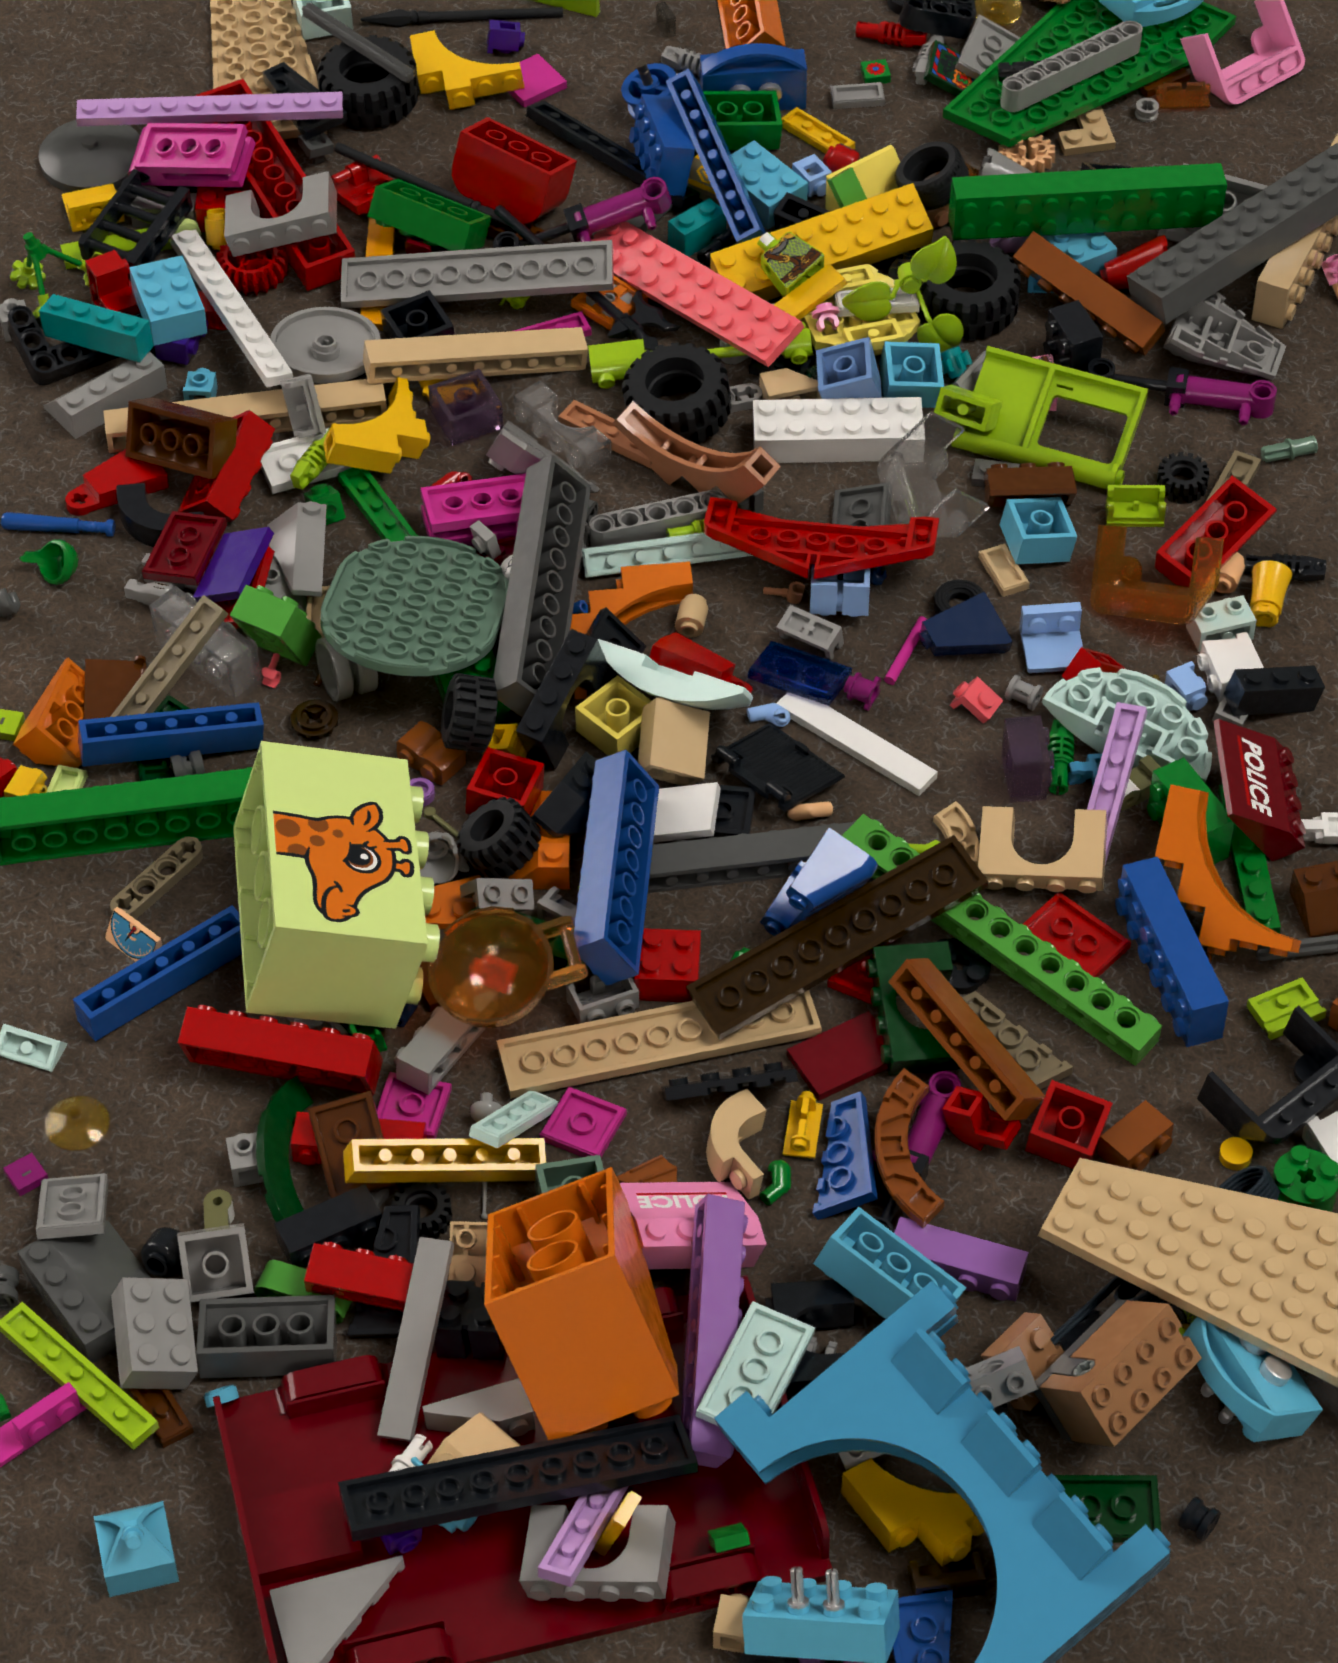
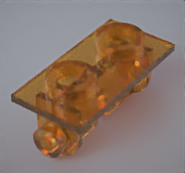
[1155,81,1211,109]

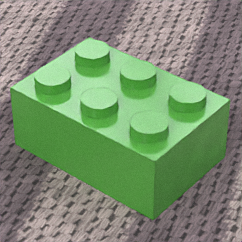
[230,585,322,667]

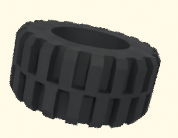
[318,35,419,130]
[918,239,1021,341]
[622,342,732,444]

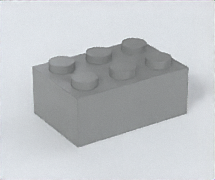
[111,1277,198,1389]

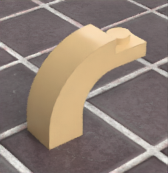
[706,1089,766,1200]

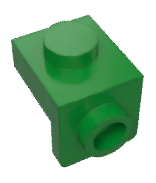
[303,484,346,525]

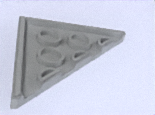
[269,1555,405,1663]

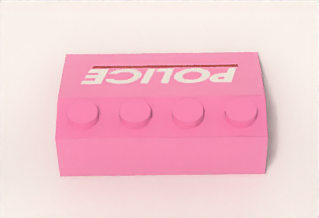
[620,1182,767,1269]

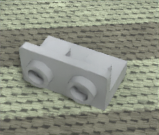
[460,878,534,911]

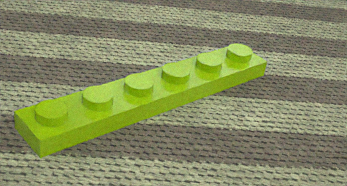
[0,1302,159,1450]

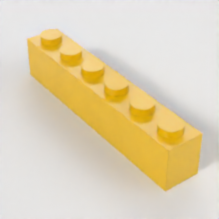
[343,1138,546,1183]

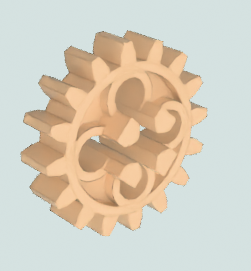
[998,135,1056,173]

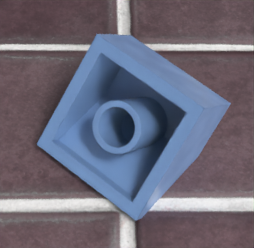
[816,337,882,399]

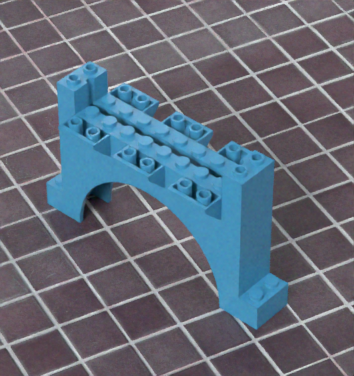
[714,1280,1171,1663]

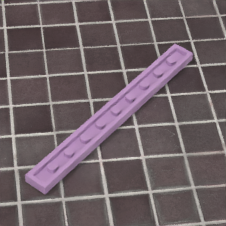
[76,92,343,126]

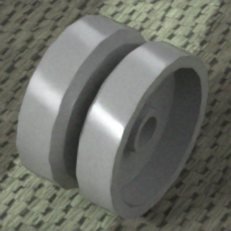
[315,637,378,701]

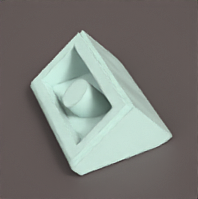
[0,1024,67,1072]

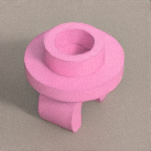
[811,303,839,332]

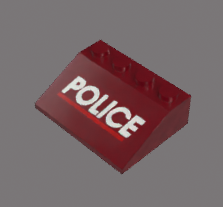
[1213,719,1306,861]

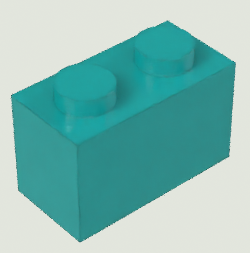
[668,198,726,257]

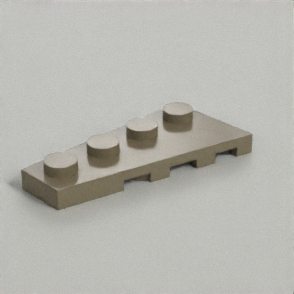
[962,991,1073,1090]

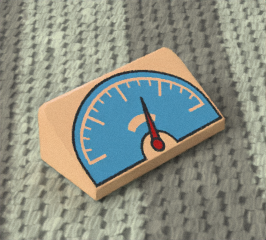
[105,907,162,962]

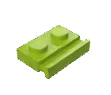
[1247,977,1327,1040]

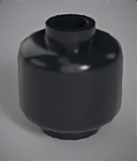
[141,1227,181,1277]

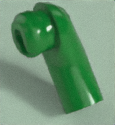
[759,1160,791,1206]

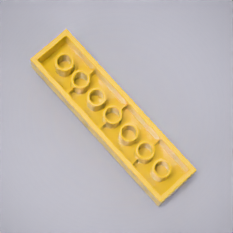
[710,183,933,301]

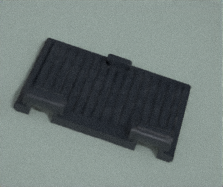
[711,723,845,812]

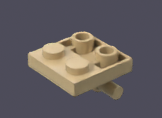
[448,1221,488,1287]

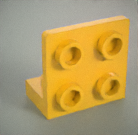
[62,184,125,232]

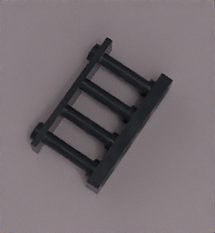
[78,169,193,279]

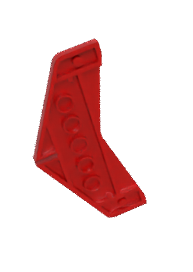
[704,497,939,579]

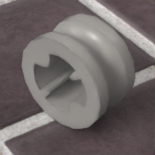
[1135,98,1159,122]

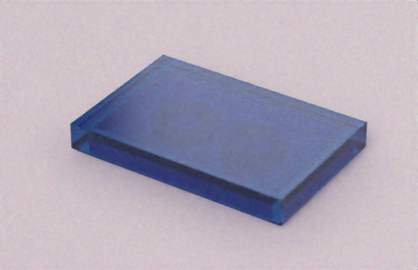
[748,641,853,706]

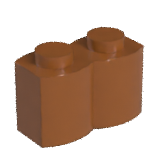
[396,721,466,785]

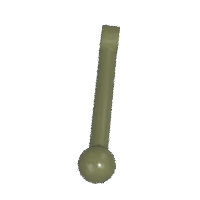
[424,807,458,839]

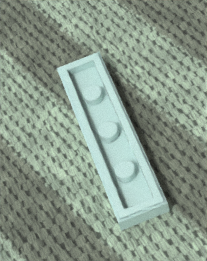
[469,1091,558,1148]

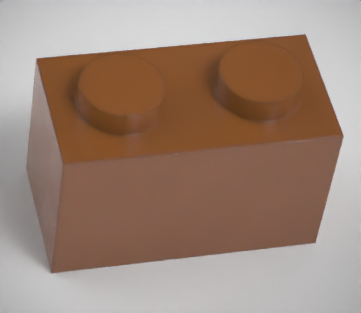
[1098,1100,1174,1171]

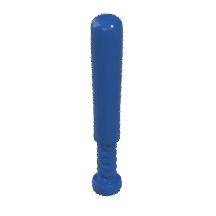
[1,512,116,537]

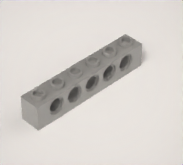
[839,1346,1038,1470]

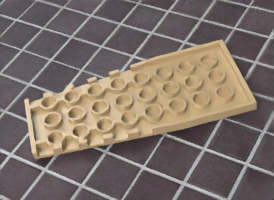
[210,0,327,140]

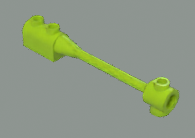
[588,322,813,389]

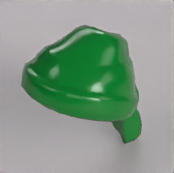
[19,539,79,585]

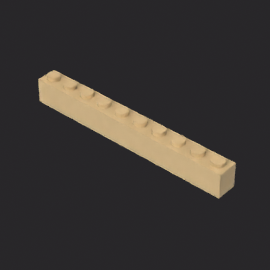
[103,379,387,453]

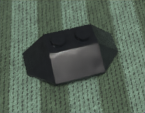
[531,751,598,837]

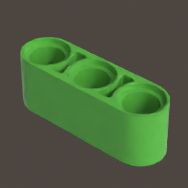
[254,1260,352,1324]

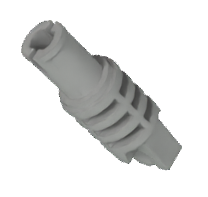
[912,34,945,85]
[661,46,703,78]

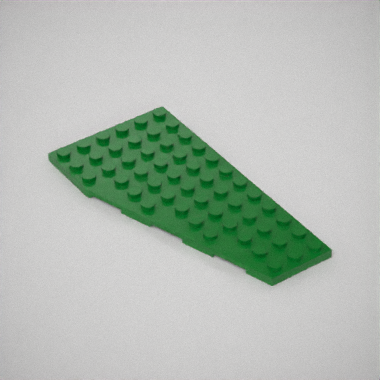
[942,0,1236,147]

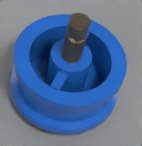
[621,60,676,120]

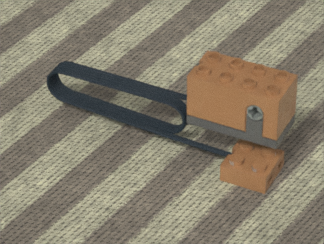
[981,1165,1280,1447]

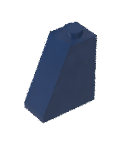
[919,592,1013,656]

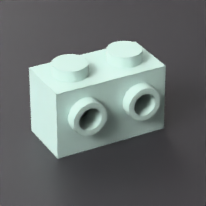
[1186,595,1257,652]

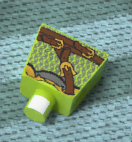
[757,232,824,297]

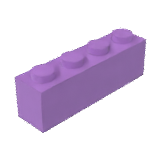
[894,1217,1028,1302]

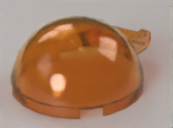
[427,906,588,1028]

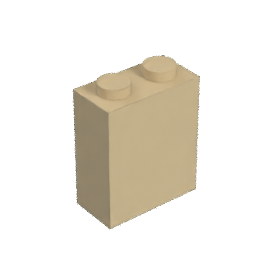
[638,697,710,786]

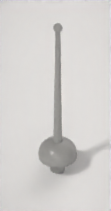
[470,1092,502,1219]

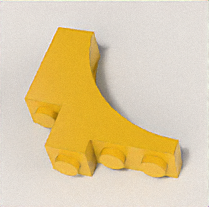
[410,30,525,110]
[323,377,430,474]
[841,1458,985,1567]

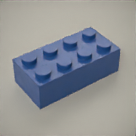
[629,94,695,196]

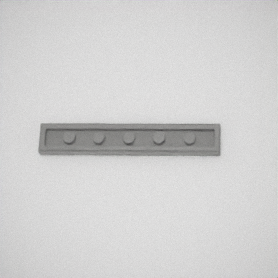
[377,1237,455,1442]

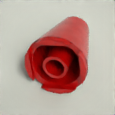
[1100,234,1168,290]

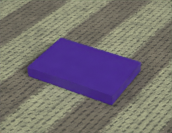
[193,527,274,603]

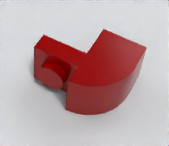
[942,1086,1021,1151]

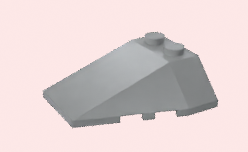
[1163,292,1286,380]

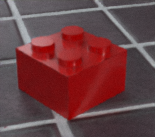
[465,747,545,815]
[634,928,701,1002]
[1025,1080,1113,1169]

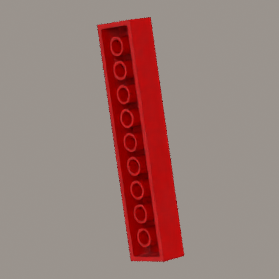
[195,79,355,291]

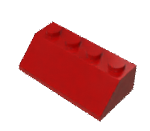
[177,410,275,522]
[1155,475,1277,589]

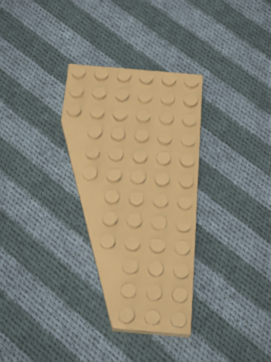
[1038,1158,1338,1387]

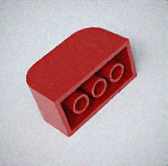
[452,117,577,224]

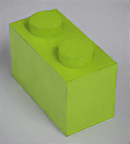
[933,384,1003,432]

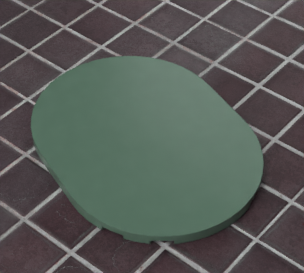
[320,536,509,676]

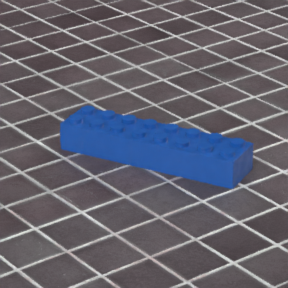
[571,749,659,986]

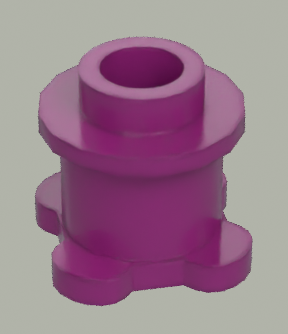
[844,672,881,711]

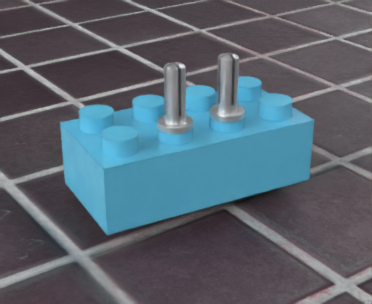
[742,1566,900,1663]

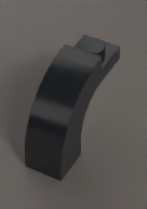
[116,483,204,547]

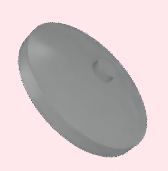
[270,307,381,383]

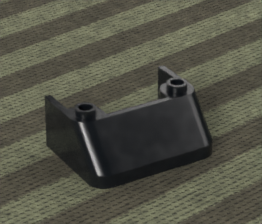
[1197,1005,1338,1144]

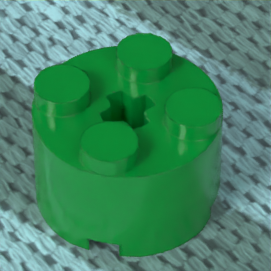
[1272,1145,1338,1212]

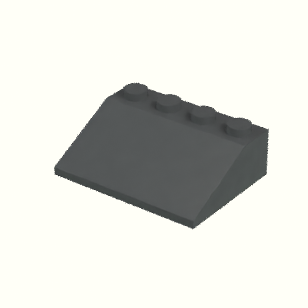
[17,1220,151,1363]

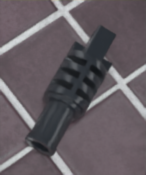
[1244,553,1326,581]

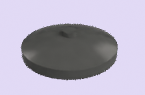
[39,120,140,192]

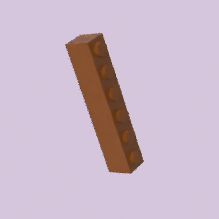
[1013,231,1165,356]
[888,958,1046,1121]

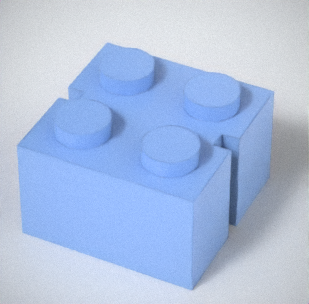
[810,564,870,617]

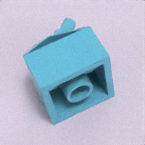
[94,1501,179,1597]

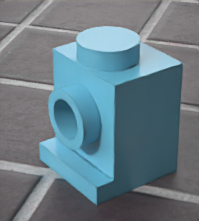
[183,368,218,401]

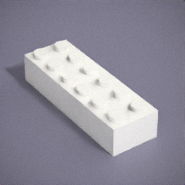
[753,397,925,463]

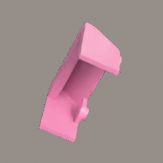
[1180,0,1305,105]

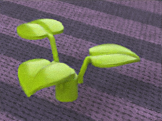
[842,236,963,353]

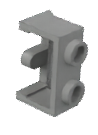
[566,975,639,1024]

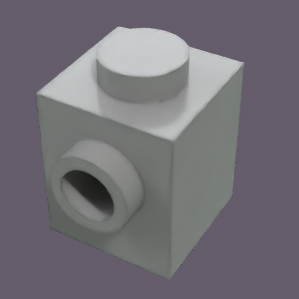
[226,1132,264,1187]

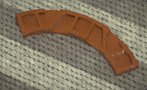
[874,1069,944,1228]

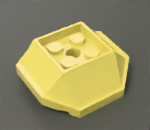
[801,264,920,356]

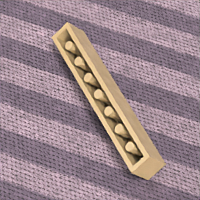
[363,327,589,384]

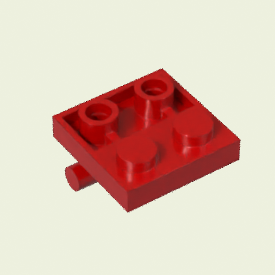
[331,154,394,216]

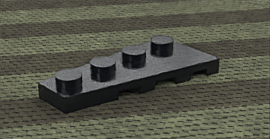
[661,1061,798,1101]

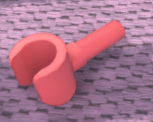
[262,653,281,688]

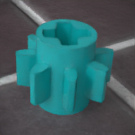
[941,346,972,379]

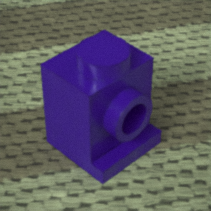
[487,19,525,54]

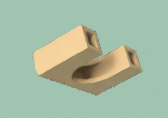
[978,806,1108,893]

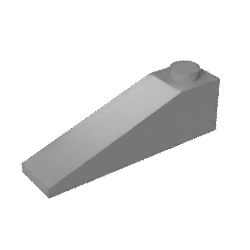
[267,502,327,597]

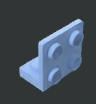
[1019,602,1083,673]

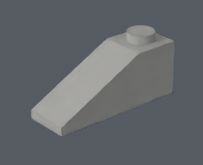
[422,1378,535,1437]

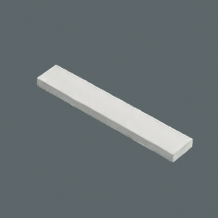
[776,686,938,796]

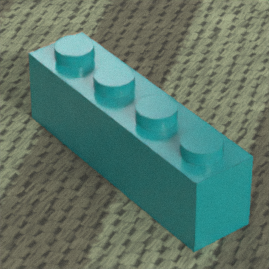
[39,294,154,363]

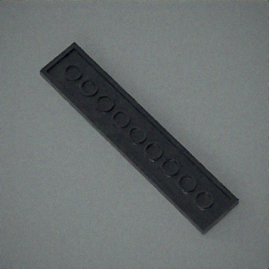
[338,1414,698,1542]

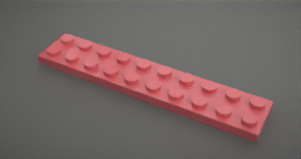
[591,221,804,367]

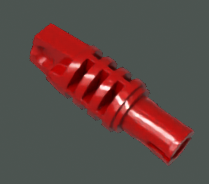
[855,21,928,47]

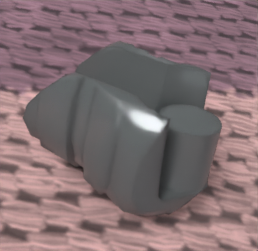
[0,588,21,617]

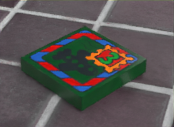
[924,40,975,97]

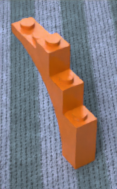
[570,562,693,699]
[1155,784,1301,957]

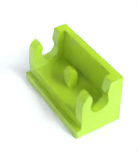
[1105,485,1166,527]

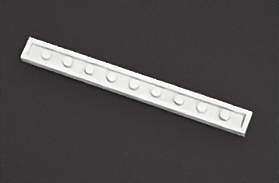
[170,230,293,387]

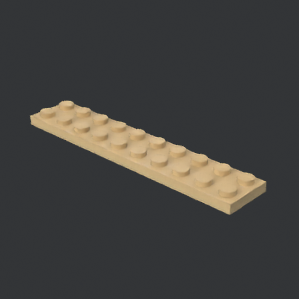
[496,990,822,1099]

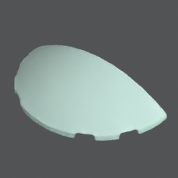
[598,639,753,710]
[1042,667,1212,783]

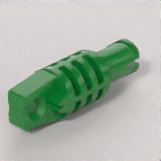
[1046,719,1074,795]

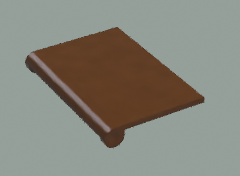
[84,655,146,720]

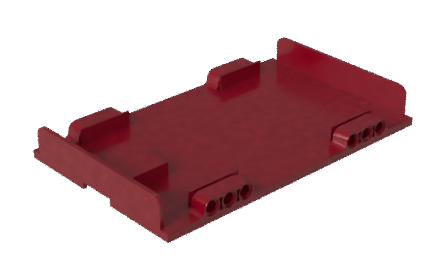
[213,1275,833,1663]

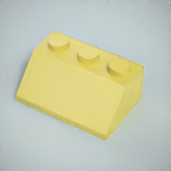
[825,145,900,212]

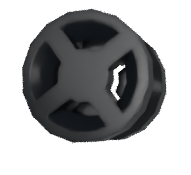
[1178,1496,1221,1542]

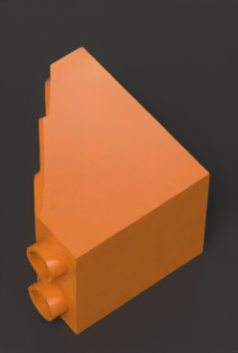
[484,1167,679,1440]

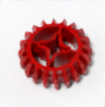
[216,243,288,296]

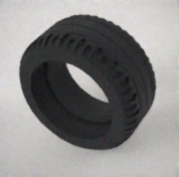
[895,142,969,210]

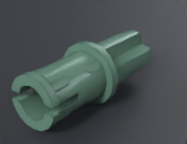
[1260,435,1318,462]

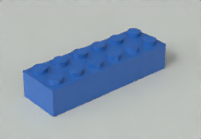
[1115,856,1229,1047]

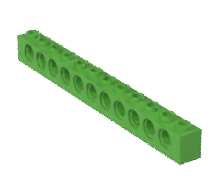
[842,814,1162,1066]

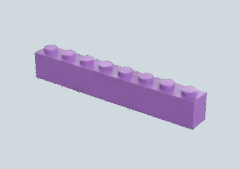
[681,1194,748,1468]

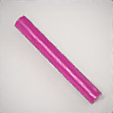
[884,616,927,685]

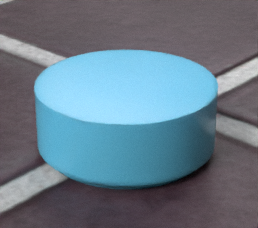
[203,1384,239,1408]

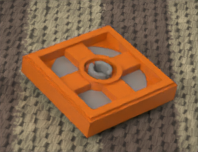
[571,275,648,330]

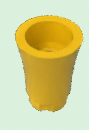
[1250,560,1292,628]

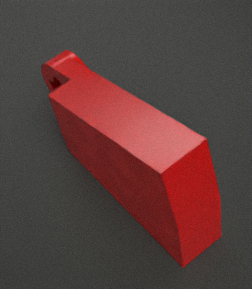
[65,449,169,516]
[649,632,753,693]

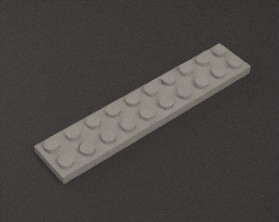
[341,240,614,309]

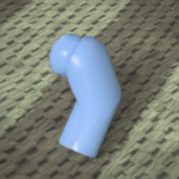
[747,703,790,727]

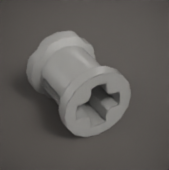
[1005,675,1043,711]

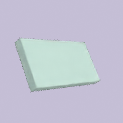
[696,1301,815,1426]

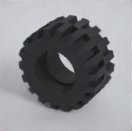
[441,673,498,753]
[456,797,541,879]

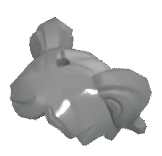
[420,831,470,884]

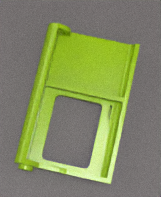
[951,346,1148,490]

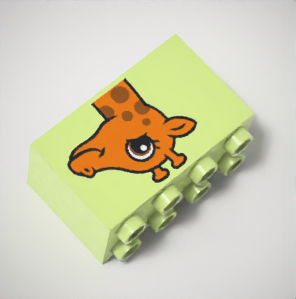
[233,741,440,1029]

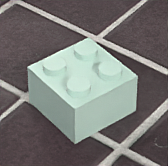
[292,0,353,40]

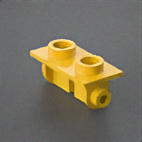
[783,1091,823,1159]

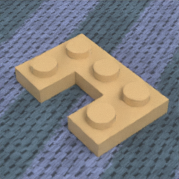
[1058,106,1116,156]

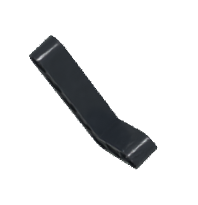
[898,0,977,39]
[8,305,142,385]

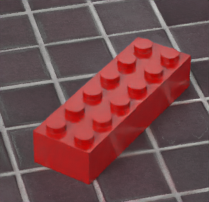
[178,1005,383,1095]

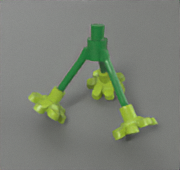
[10,232,102,319]

